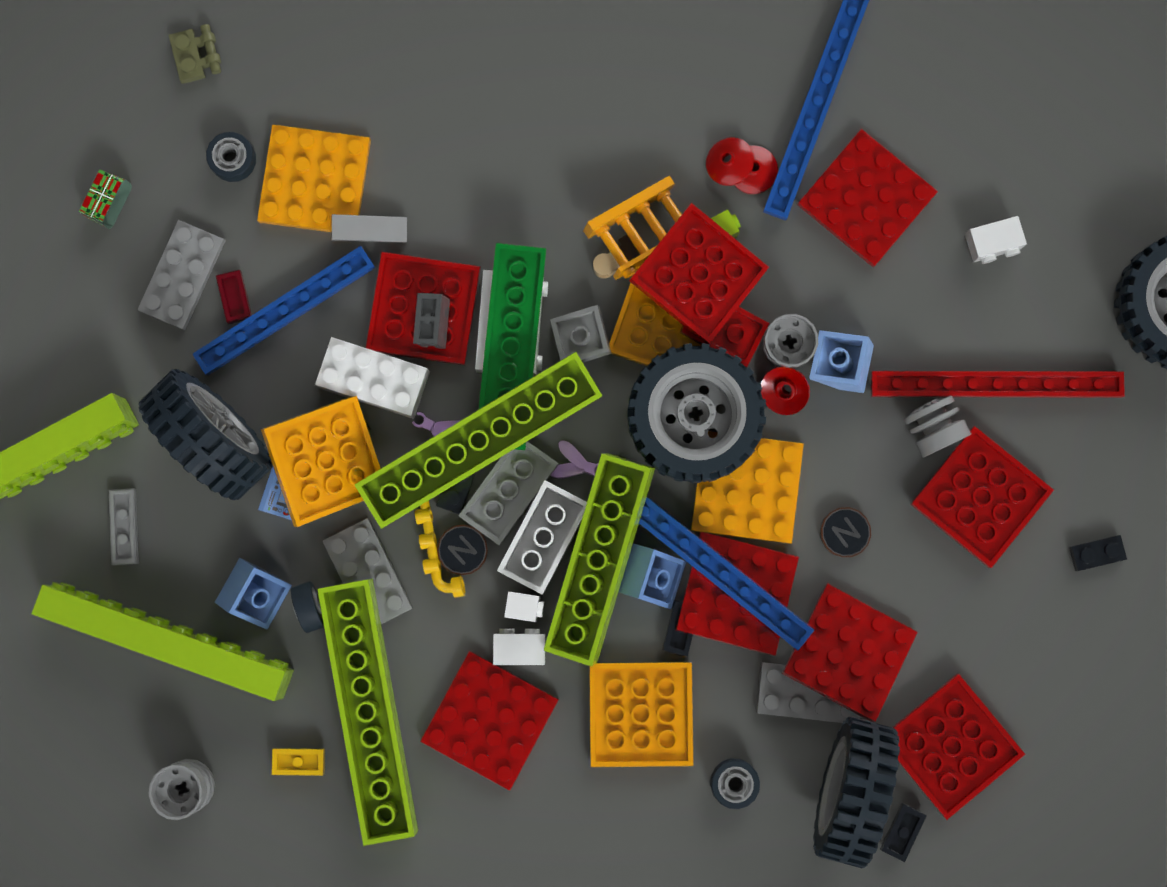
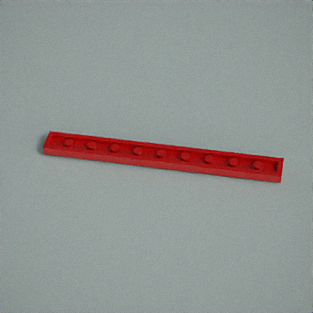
[870,371,1125,398]

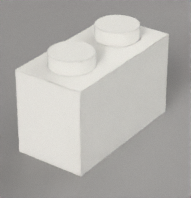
[965,216,1027,264]
[504,592,545,622]
[493,629,546,665]

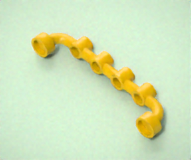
[415,501,465,598]

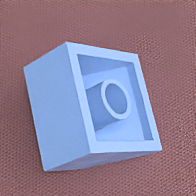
[809,330,874,393]

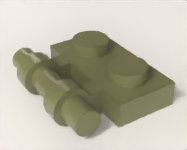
[169,24,221,84]

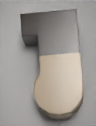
[593,235,639,279]

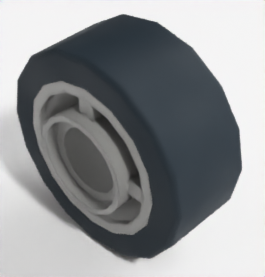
[206,132,256,182]
[291,581,324,633]
[710,758,760,809]

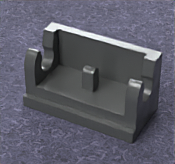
[413,293,450,349]

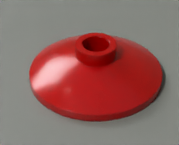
[706,137,754,186]
[734,145,778,194]
[761,366,810,415]

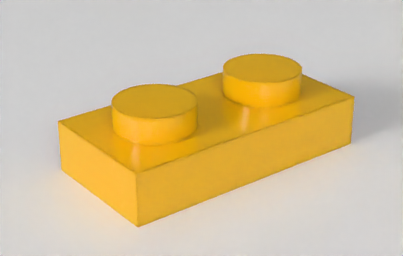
[272,748,325,776]

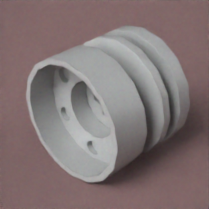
[762,314,818,369]
[903,396,971,458]
[149,759,215,820]

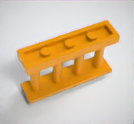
[583,175,682,280]

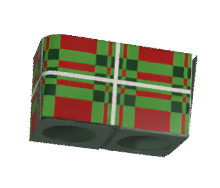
[78,169,132,229]

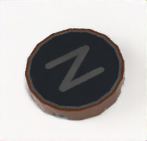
[820,507,871,557]
[437,525,488,575]

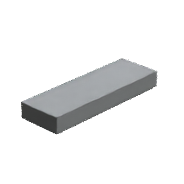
[331,214,407,243]
[109,488,139,565]

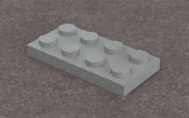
[138,220,225,330]
[459,441,559,546]
[323,518,413,624]
[757,662,860,723]

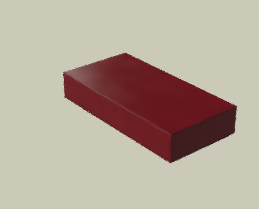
[216,270,252,325]

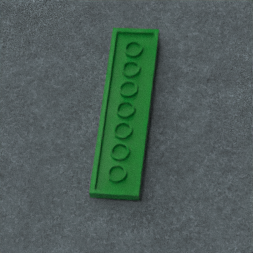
[479,243,546,450]

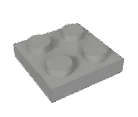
[550,305,611,362]

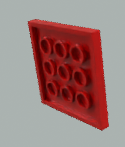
[797,129,938,268]
[629,203,769,344]
[366,252,481,366]
[910,426,1054,568]
[676,532,799,656]
[782,583,918,723]
[420,651,559,791]
[892,674,1026,820]

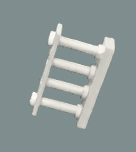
[475,270,548,377]

